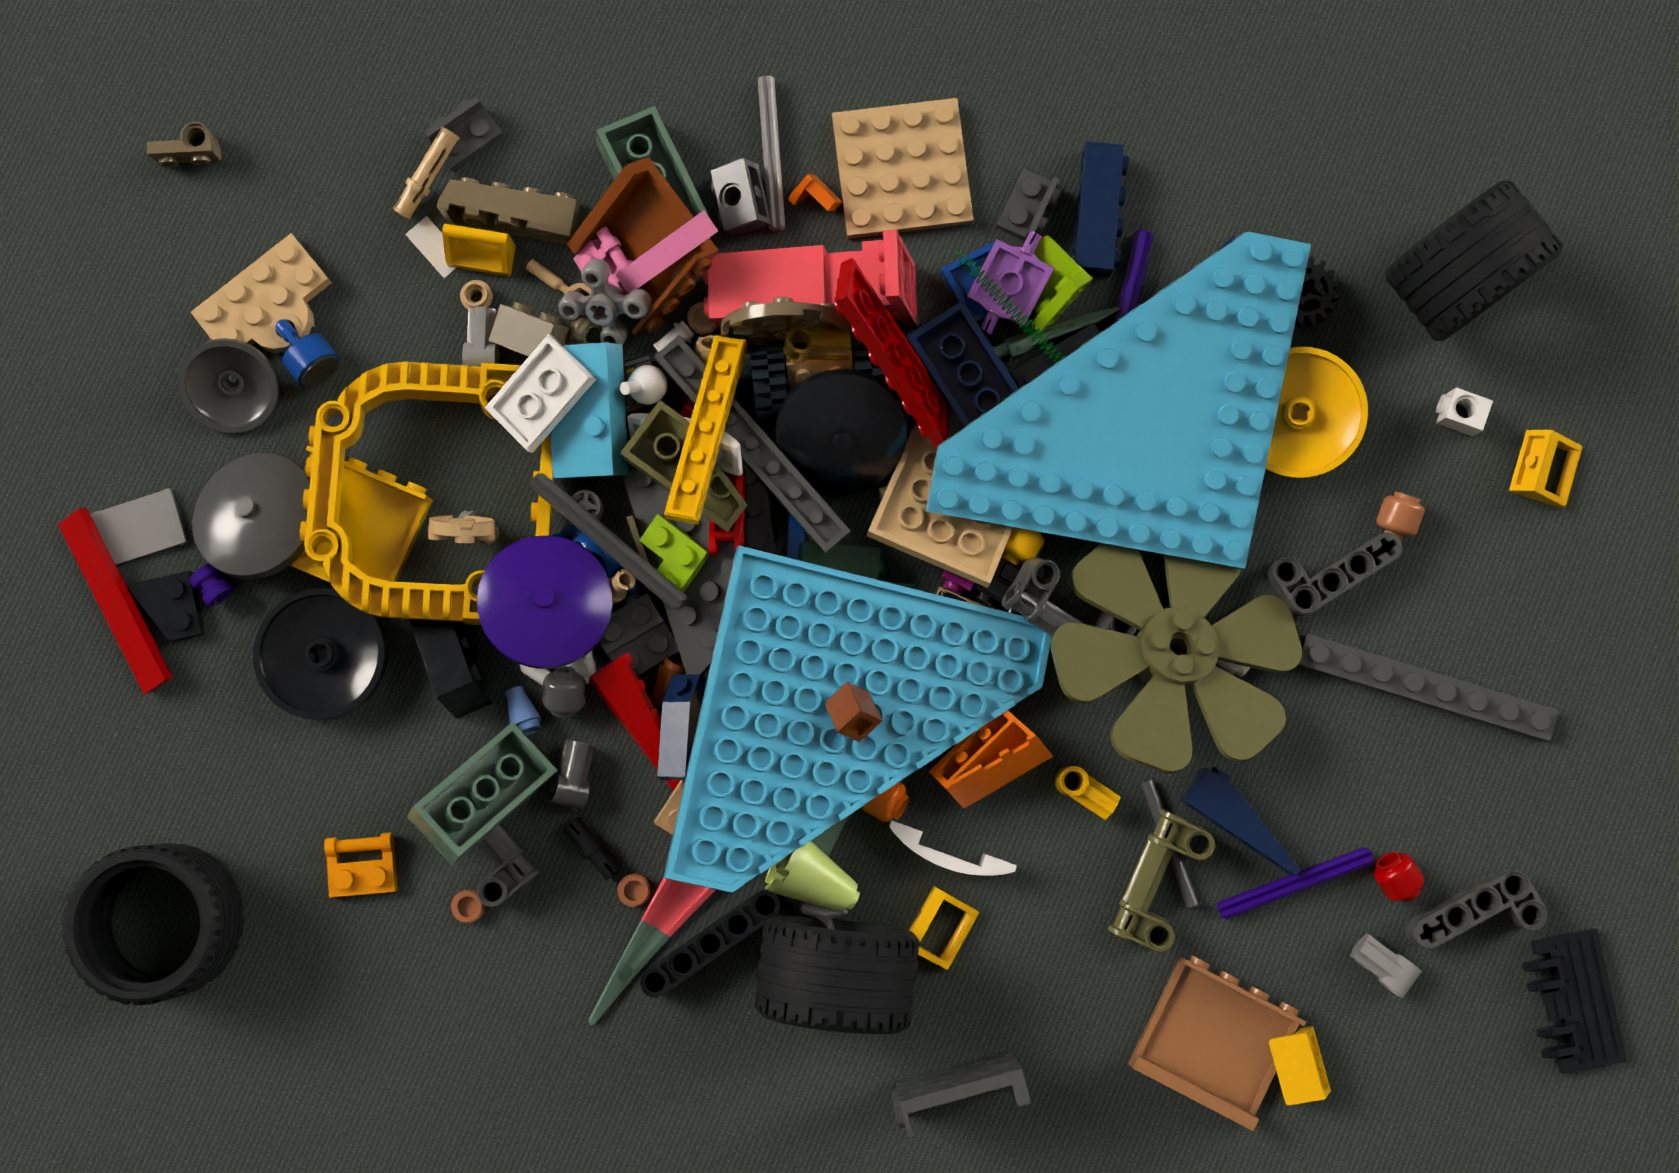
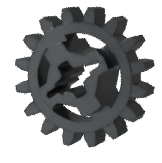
[1295,256,1340,327]

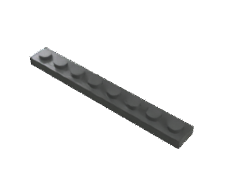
[654,335,851,554]
[1297,633,1559,742]

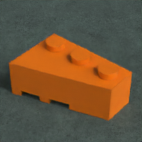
[929,710,1053,808]

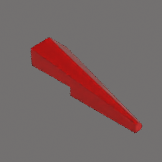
[588,652,680,791]

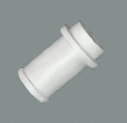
[653,320,694,352]

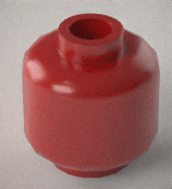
[1374,851,1425,902]

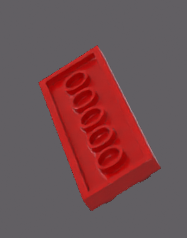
[834,258,950,449]

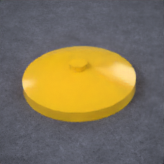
[1266,347,1368,478]

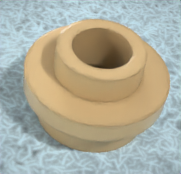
[460,280,493,309]

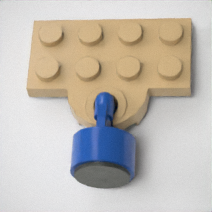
[190,233,339,387]

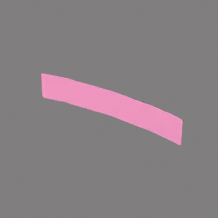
[615,210,718,294]

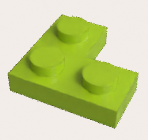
[639,514,710,593]

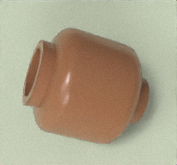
[1376,491,1425,541]

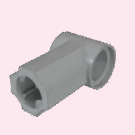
[462,306,500,367]
[1350,934,1422,999]

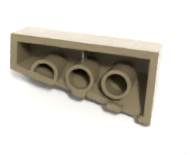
[437,177,581,244]

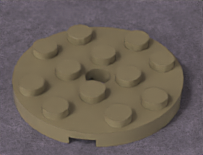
[721,297,852,358]

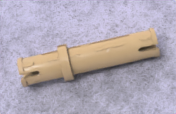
[393,126,460,219]

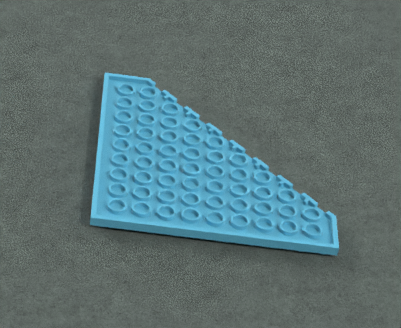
[926,232,1311,569]
[663,546,1052,893]

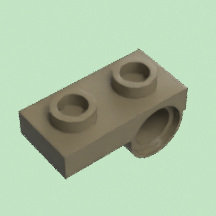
[147,122,221,168]

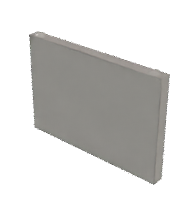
[90,488,188,566]

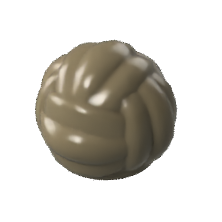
[568,316,602,345]

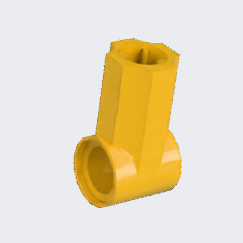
[1054,766,1121,820]

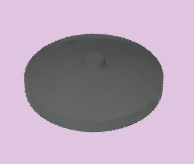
[192,453,310,579]

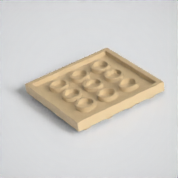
[832,98,974,239]
[866,422,1013,588]

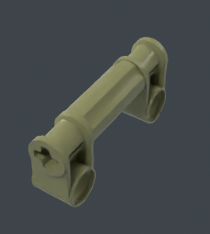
[1108,808,1215,952]

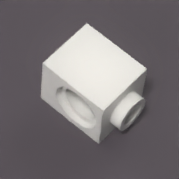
[1436,387,1493,437]

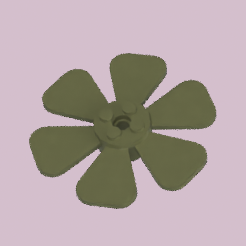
[1050,543,1302,774]

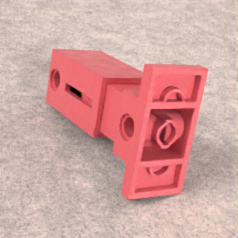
[703,229,918,330]

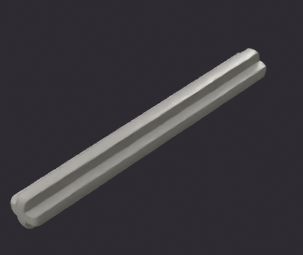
[758,76,785,231]

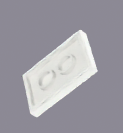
[485,334,597,453]

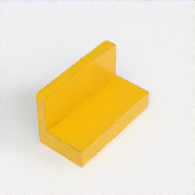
[1269,1026,1331,1105]

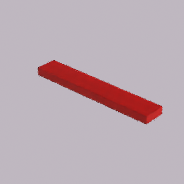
[58,508,173,695]

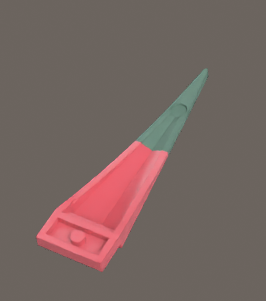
[589,878,715,1025]

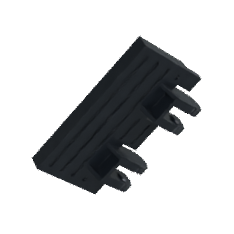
[1522,928,1627,1074]

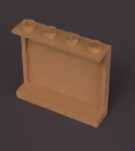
[1128,955,1306,1131]

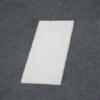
[405,216,456,278]

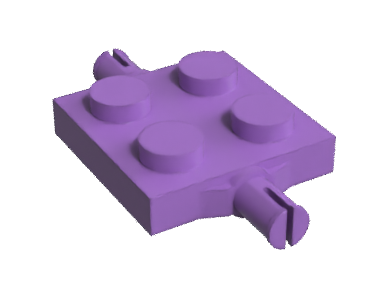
[967,231,1054,335]

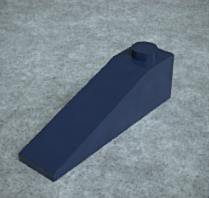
[1180,766,1300,876]

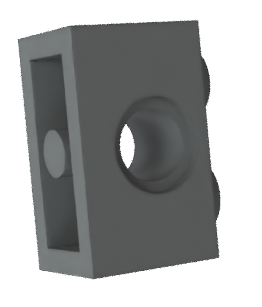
[710,158,772,236]

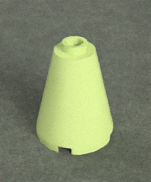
[765,841,860,910]

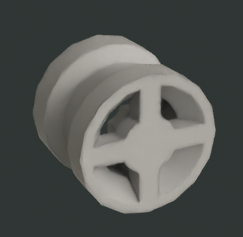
[572,490,604,520]

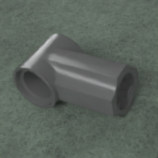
[547,740,595,809]

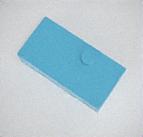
[550,342,629,478]

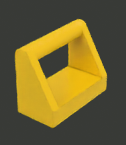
[442,223,516,277]
[1509,430,1583,508]
[909,886,980,970]

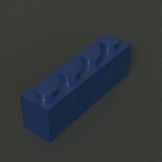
[1073,141,1129,278]

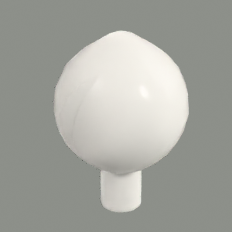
[620,365,667,405]

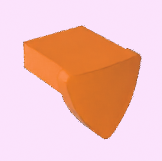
[788,173,843,212]

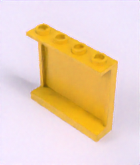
[290,445,433,582]

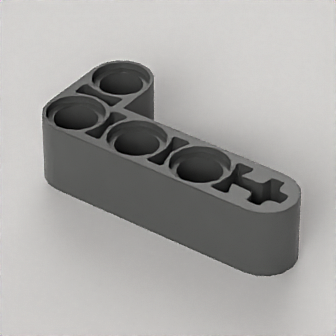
[1266,533,1402,616]
[1405,869,1548,948]

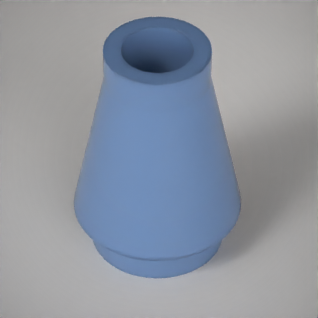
[505,686,542,736]

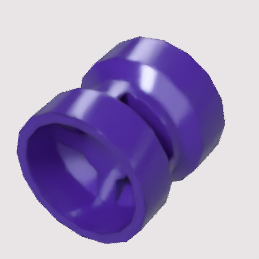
[189,563,236,607]

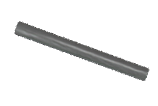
[1141,779,1199,908]

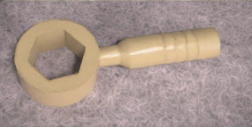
[526,259,591,317]

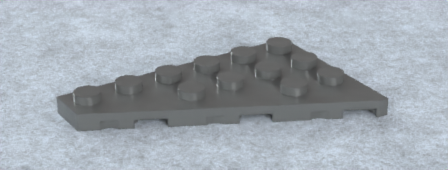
[623,468,735,676]

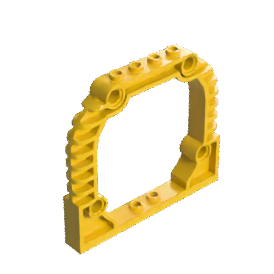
[300,361,554,625]

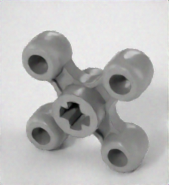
[558,258,652,346]

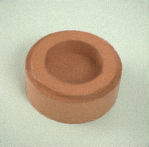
[617,873,651,907]
[451,889,486,923]

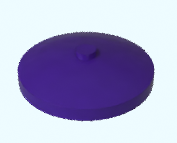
[477,536,612,669]

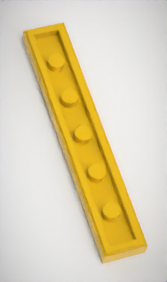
[664,335,748,525]

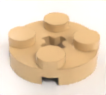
[428,515,495,543]

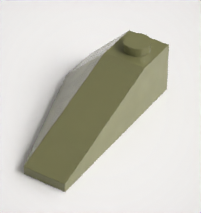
[620,400,747,532]

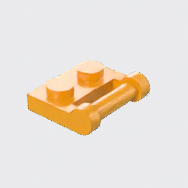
[324,832,398,898]

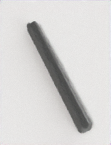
[529,473,687,610]

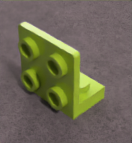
[1031,235,1093,333]

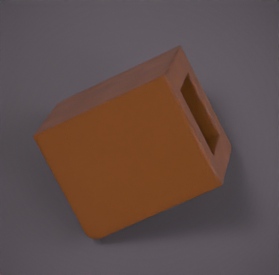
[825,682,883,742]

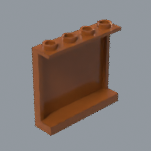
[567,157,719,335]

